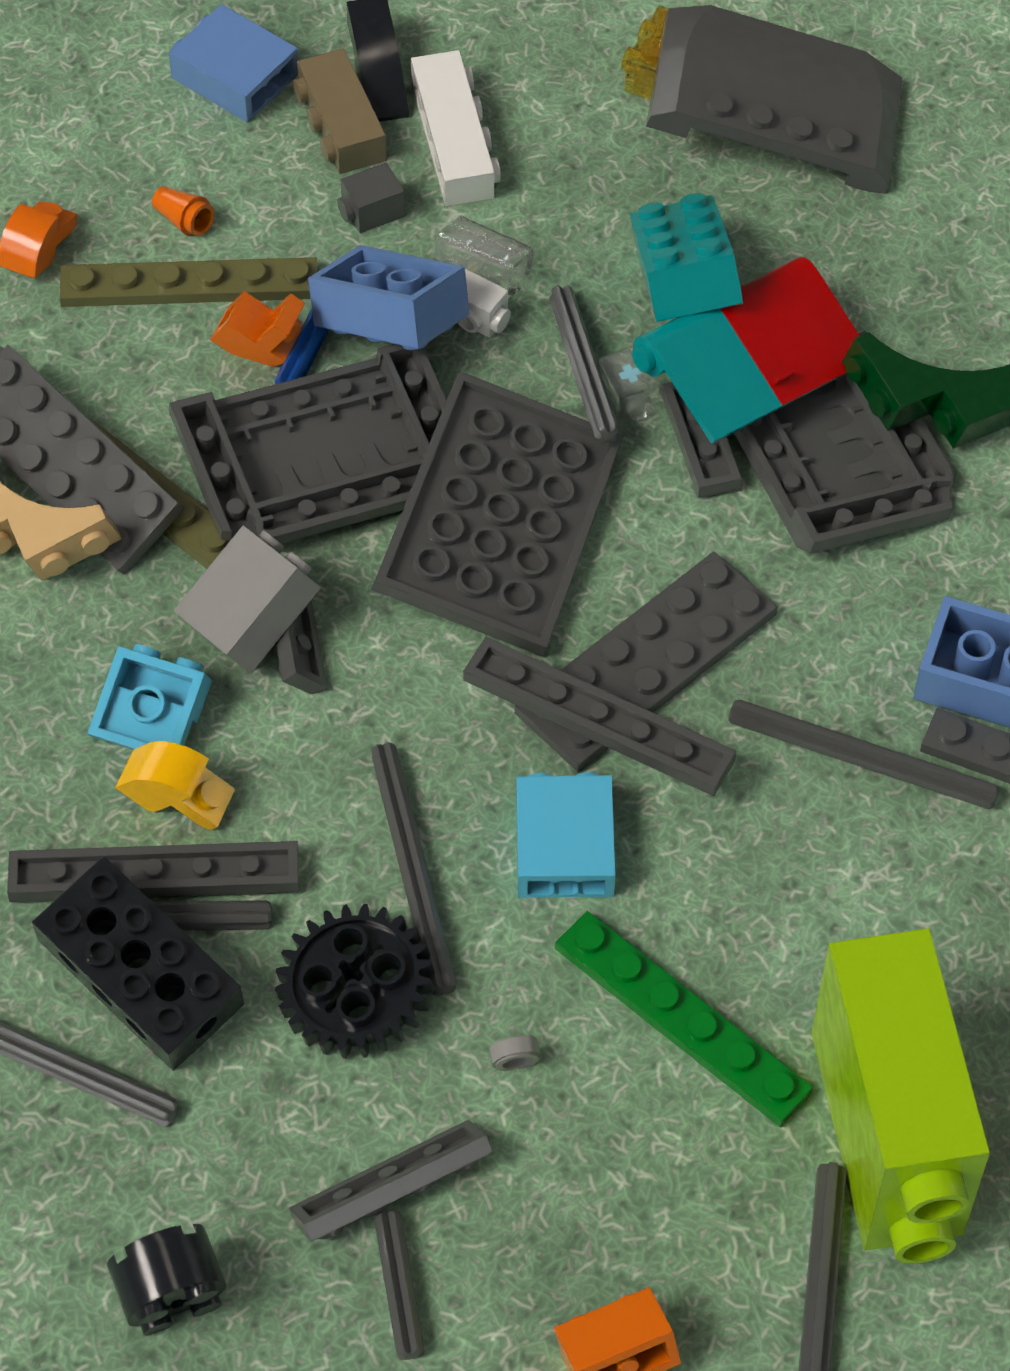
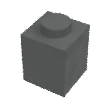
[337,162,405,233]

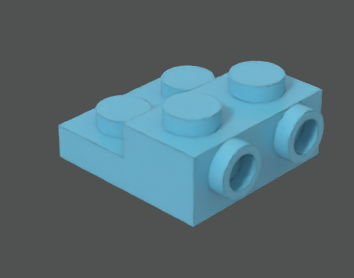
[87,644,212,750]

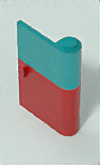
[632,257,860,444]

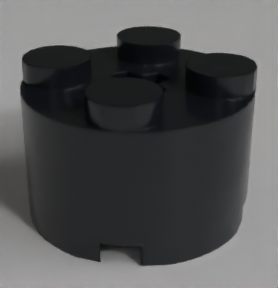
[107,1224,226,1336]

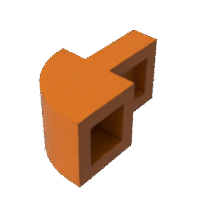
[0,201,77,279]

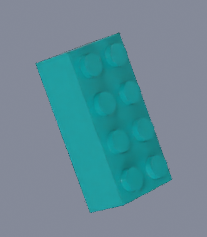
[629,193,743,322]

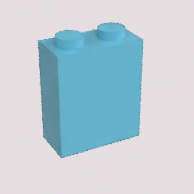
[516,772,615,898]

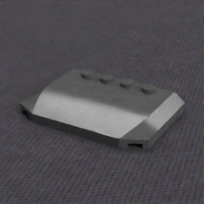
[646,5,902,194]
[734,331,953,554]
[169,344,447,544]

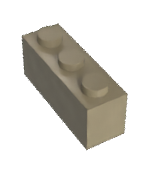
[293,48,387,174]

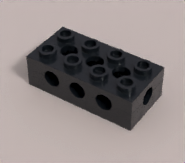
[32,856,244,1071]

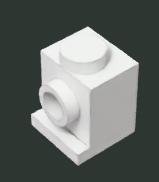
[458,269,511,338]

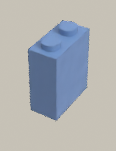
[169,4,298,123]

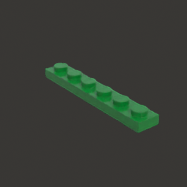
[555,910,813,1128]

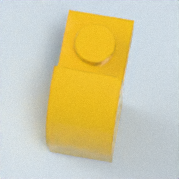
[115,741,235,830]

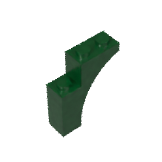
[842,332,1010,449]

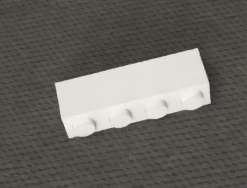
[411,50,501,206]

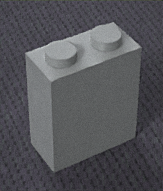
[173,525,321,674]

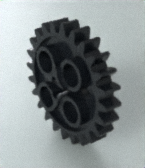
[275,904,435,1059]

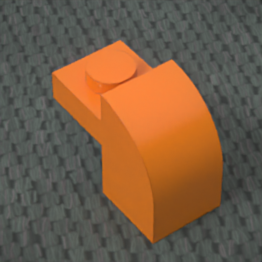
[210,291,305,367]

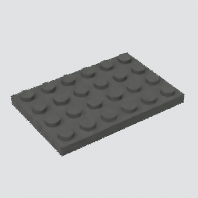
[372,371,623,657]

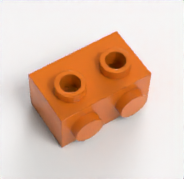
[553,1287,682,1371]

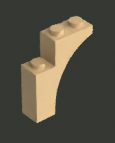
[0,480,122,581]

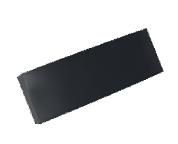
[346,0,409,122]

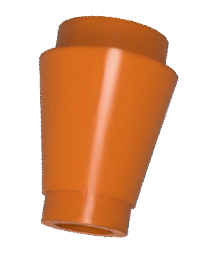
[152,186,215,236]

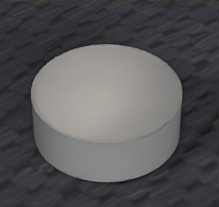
[489,1035,541,1071]

